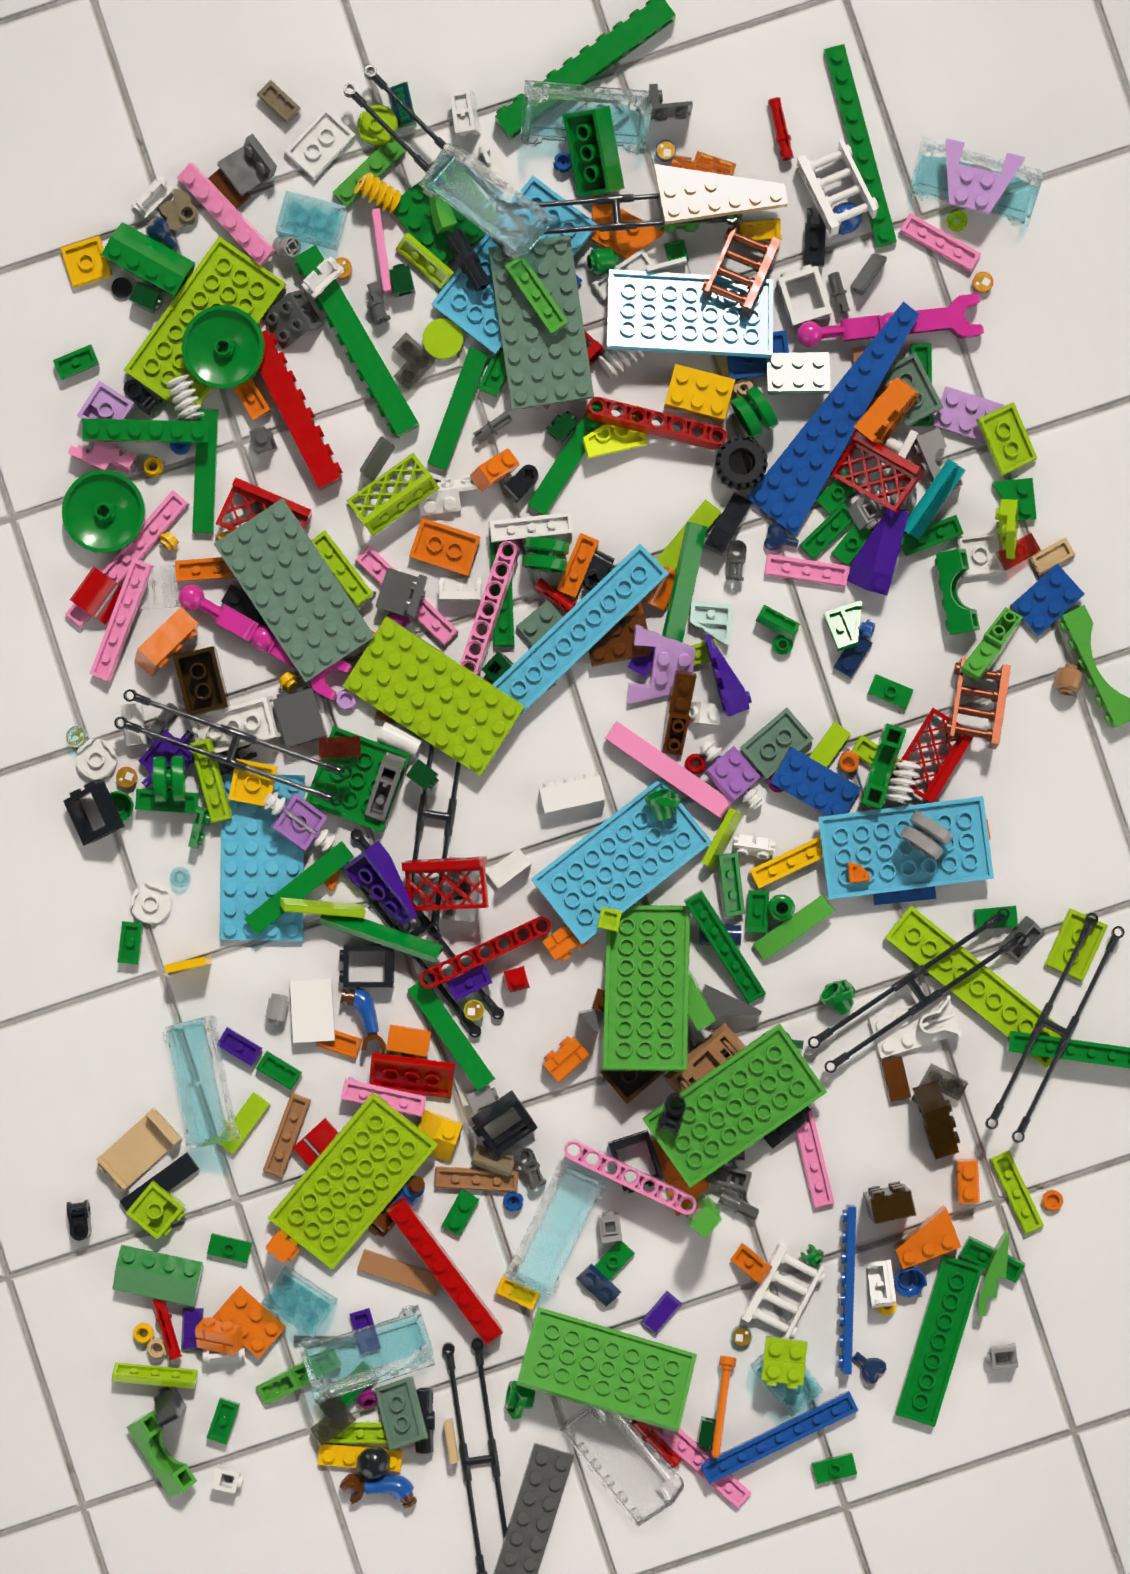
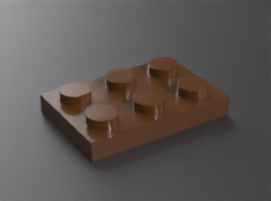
[589,613,653,667]

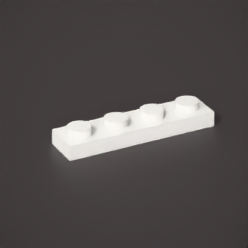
[489,512,574,543]

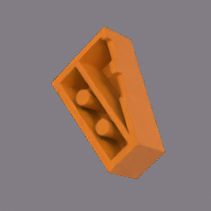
[854,377,921,444]
[134,607,199,677]
[893,1205,961,1269]

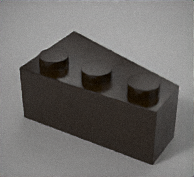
[912,1081,960,1160]

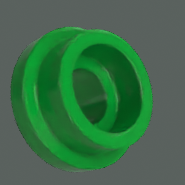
[772,635,793,655]

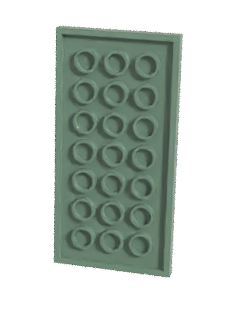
[488,235,594,411]
[214,498,375,682]

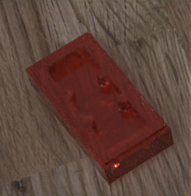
[996,533,1041,571]
[318,736,361,759]

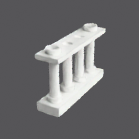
[797,139,879,236]
[741,1242,826,1339]

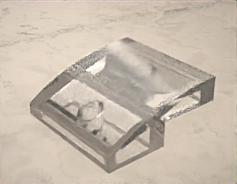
[138,565,180,610]

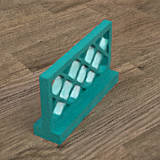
[904,459,966,539]

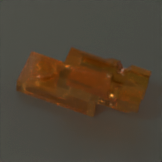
[670,151,736,176]

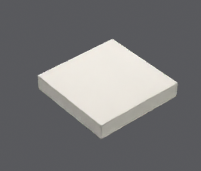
[957,532,1004,578]

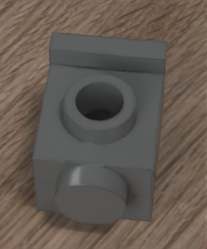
[249,426,277,454]

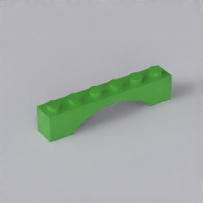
[1058,605,1130,728]

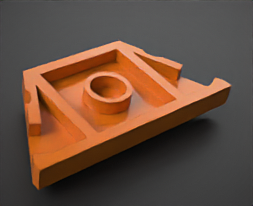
[591,195,664,259]
[652,1138,710,1216]

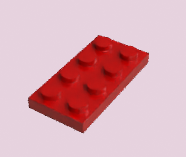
[369,1053,455,1099]

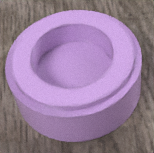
[336,689,357,710]

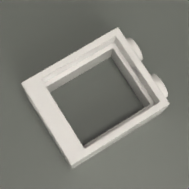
[777,265,833,329]

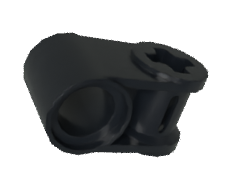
[123,379,163,417]
[501,465,539,503]
[583,550,615,591]
[656,1093,686,1136]
[66,1199,92,1241]

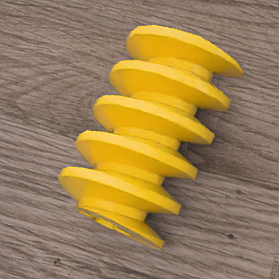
[354,173,401,214]

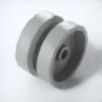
[899,811,954,861]

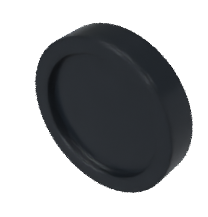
[111,277,132,299]

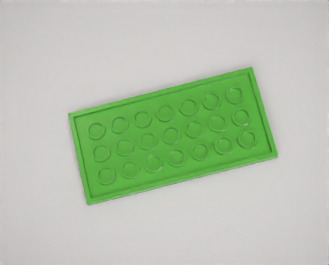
[603,905,690,1071]
[642,1023,827,1188]
[516,1307,697,1433]

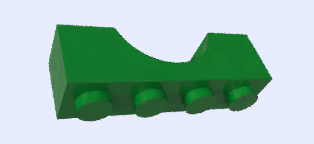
[935,549,980,635]
[859,723,907,809]

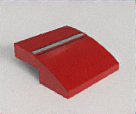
[70,566,122,625]
[293,1118,339,1167]

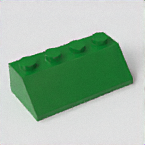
[562,105,625,197]
[101,222,195,298]
[112,1245,204,1307]

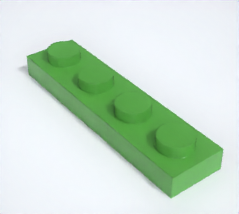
[333,138,406,208]
[505,254,569,335]

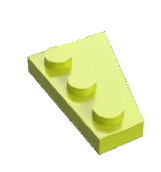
[582,405,648,459]

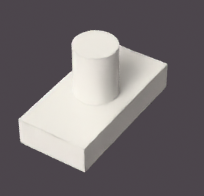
[884,429,918,471]

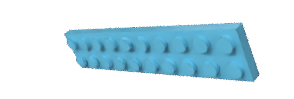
[492,544,669,717]

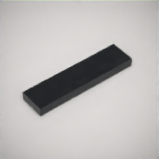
[119,1152,200,1211]

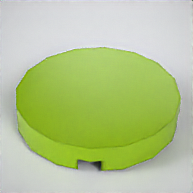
[357,104,398,146]
[423,318,463,360]

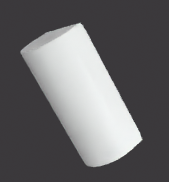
[121,703,147,747]
[377,722,423,758]

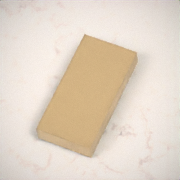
[1029,537,1076,575]
[444,1418,459,1464]

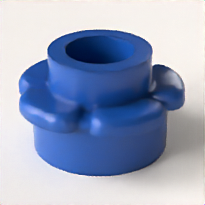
[553,153,572,173]
[859,619,875,639]
[503,1192,524,1212]

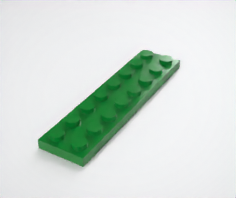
[894,1254,983,1427]

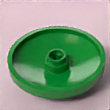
[181,305,265,389]
[62,470,146,553]

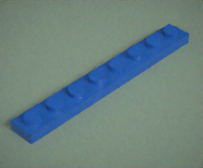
[838,1204,856,1374]
[700,1391,859,1484]

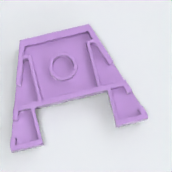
[945,138,1025,215]
[626,625,696,704]

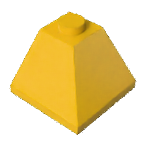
[418,1109,463,1162]

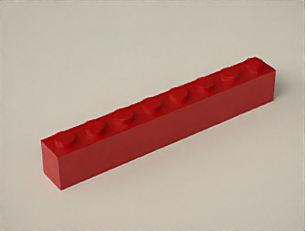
[259,330,343,490]
[387,1196,503,1345]

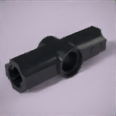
[445,229,491,292]
[415,1388,435,1454]

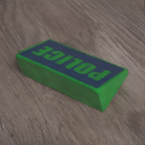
[389,81,417,128]

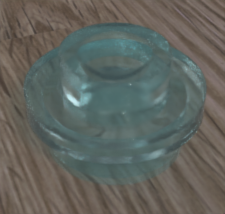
[170,867,191,888]

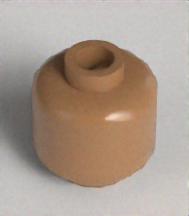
[1054,664,1083,696]

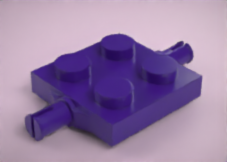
[138,730,194,788]

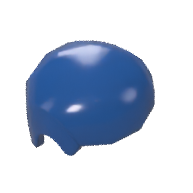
[832,202,862,235]
[893,1266,927,1297]

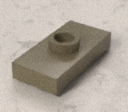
[256,80,301,124]
[471,1144,515,1177]

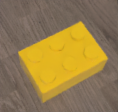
[664,364,735,423]

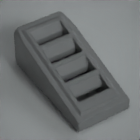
[706,1165,752,1194]

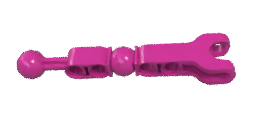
[797,294,984,347]
[178,584,353,700]

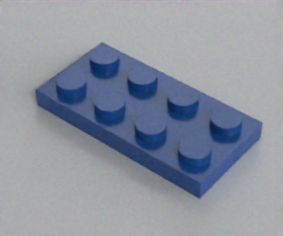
[770,747,861,816]

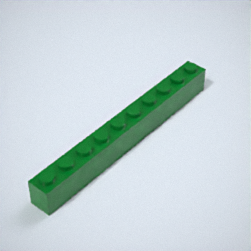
[495,0,676,140]
[294,245,420,438]

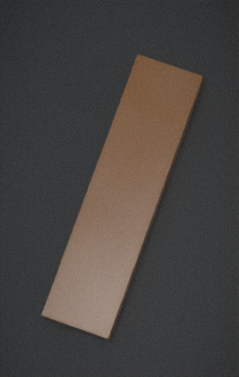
[263,1093,311,1178]
[434,1166,518,1192]
[357,1249,440,1297]

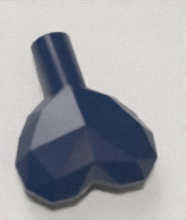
[146,217,177,249]
[764,524,799,551]
[852,1351,887,1384]

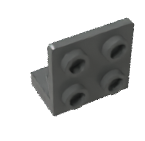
[648,83,693,121]
[217,134,277,196]
[264,290,324,349]
[376,568,427,620]

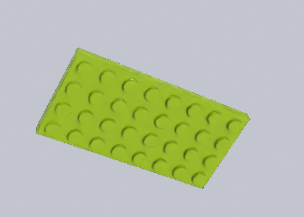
[124,236,287,407]
[343,616,525,776]
[267,1091,438,1270]

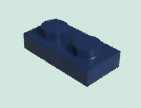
[833,634,873,678]
[576,1263,621,1307]

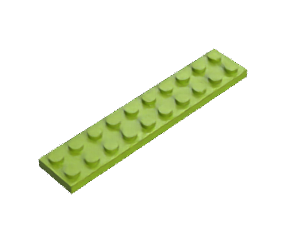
[884,905,1062,1068]

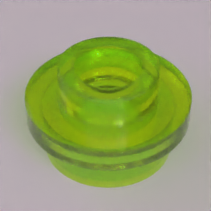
[947,211,968,232]

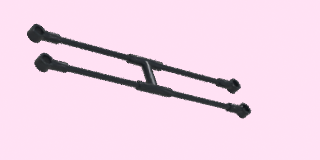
[343,65,536,259]
[495,193,738,242]
[114,689,352,807]
[398,744,461,936]
[351,829,504,1038]
[808,908,1026,1073]
[985,913,1125,1143]
[442,1338,507,1574]

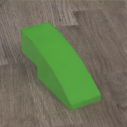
[429,165,457,234]

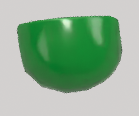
[110,791,134,821]

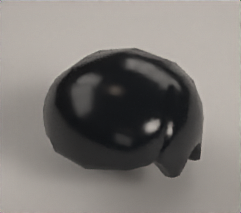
[356,1446,390,1480]

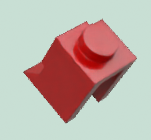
[504,965,530,993]

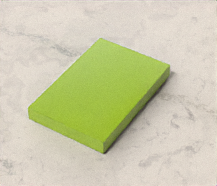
[976,402,1038,476]
[1044,908,1108,982]

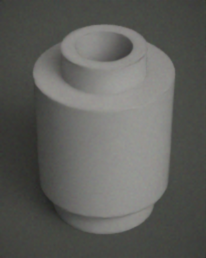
[265,993,289,1025]

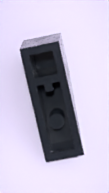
[704,492,752,556]
[154,1386,186,1428]

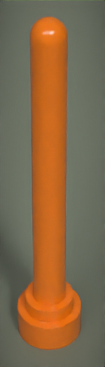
[711,1356,737,1458]

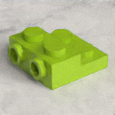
[995,499,1018,559]
[126,1180,186,1240]
[760,1336,808,1389]

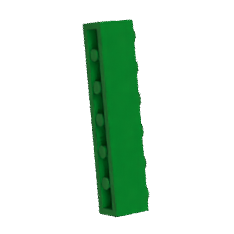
[82,418,208,444]

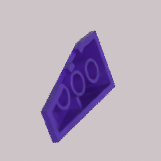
[847,509,909,596]
[703,633,752,717]
[342,840,417,926]

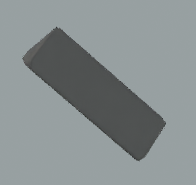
[850,254,887,295]
[360,436,395,481]
[999,916,1045,963]
[579,1009,599,1032]

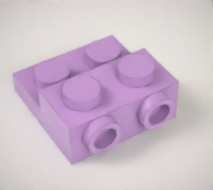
[77,381,135,424]

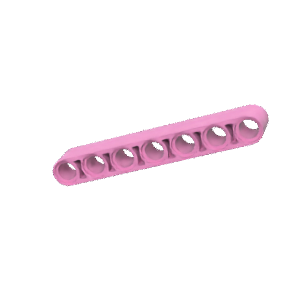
[460,541,520,675]
[605,721,733,819]
[564,1140,697,1215]

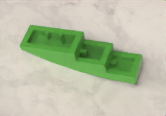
[753,894,835,961]
[688,969,717,1031]
[977,1231,1009,1316]
[256,1347,342,1405]

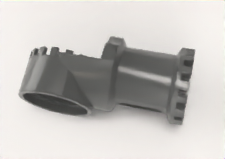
[366,281,391,325]
[725,540,747,581]
[513,1148,547,1190]

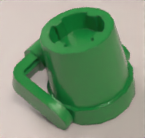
[644,789,681,821]
[820,979,855,1015]
[504,1381,535,1420]

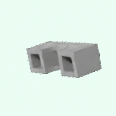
[913,428,963,491]
[442,857,480,922]

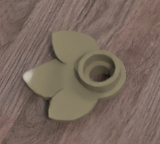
[158,189,199,230]

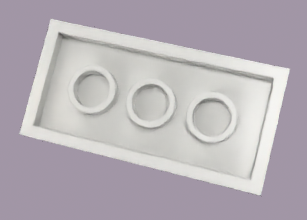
[190,696,282,753]
[868,994,962,1058]

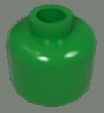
[587,247,619,275]
[768,894,795,921]

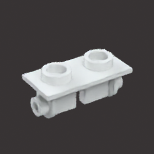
[473,145,507,190]
[131,175,174,219]
[302,256,344,298]
[731,834,775,860]
[203,1345,246,1366]

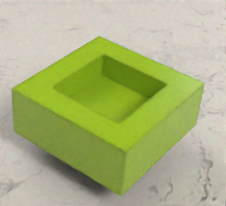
[597,907,622,932]

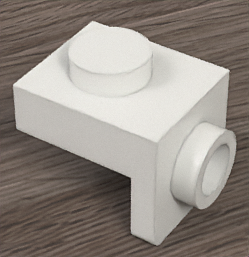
[689,702,722,725]

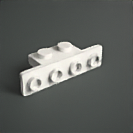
[398,476,478,516]

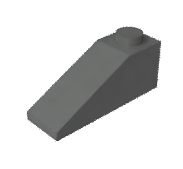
[365,752,406,821]
[701,984,762,1016]

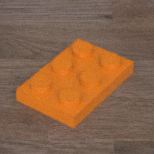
[409,518,481,577]
[212,1285,287,1359]

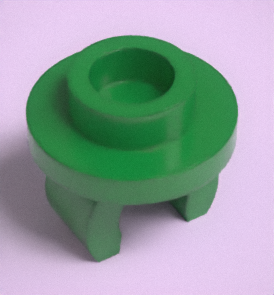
[801,1244,824,1267]

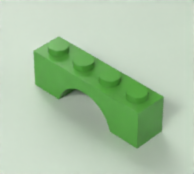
[686,1196,722,1239]
[126,1411,197,1498]

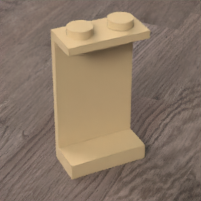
[96,1107,182,1190]

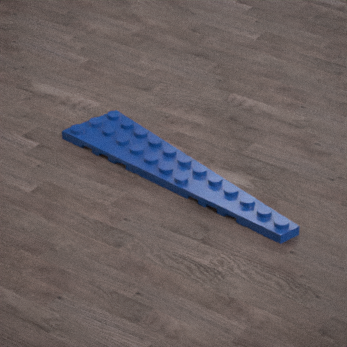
[747,301,919,536]

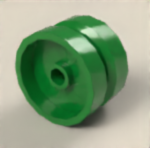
[730,386,779,440]
[522,537,570,573]
[152,756,186,802]

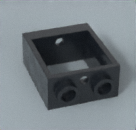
[63,781,125,846]
[339,945,394,987]
[471,1090,538,1156]
[608,1129,663,1193]

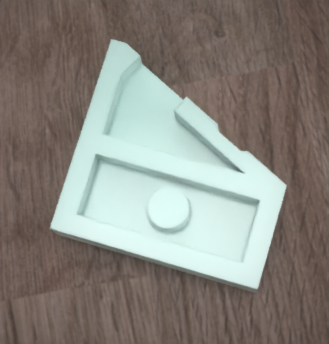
[689,602,733,645]

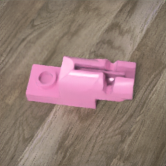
[68,442,138,473]

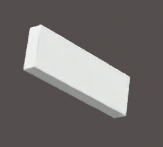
[592,248,654,301]

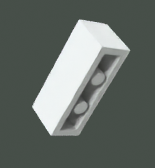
[539,773,606,813]

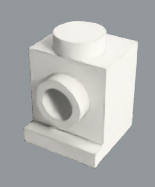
[211,1464,244,1494]

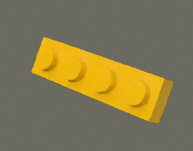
[750,836,823,889]
[318,1443,403,1472]

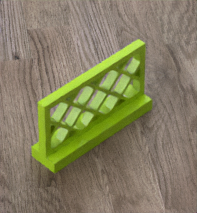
[346,453,440,536]

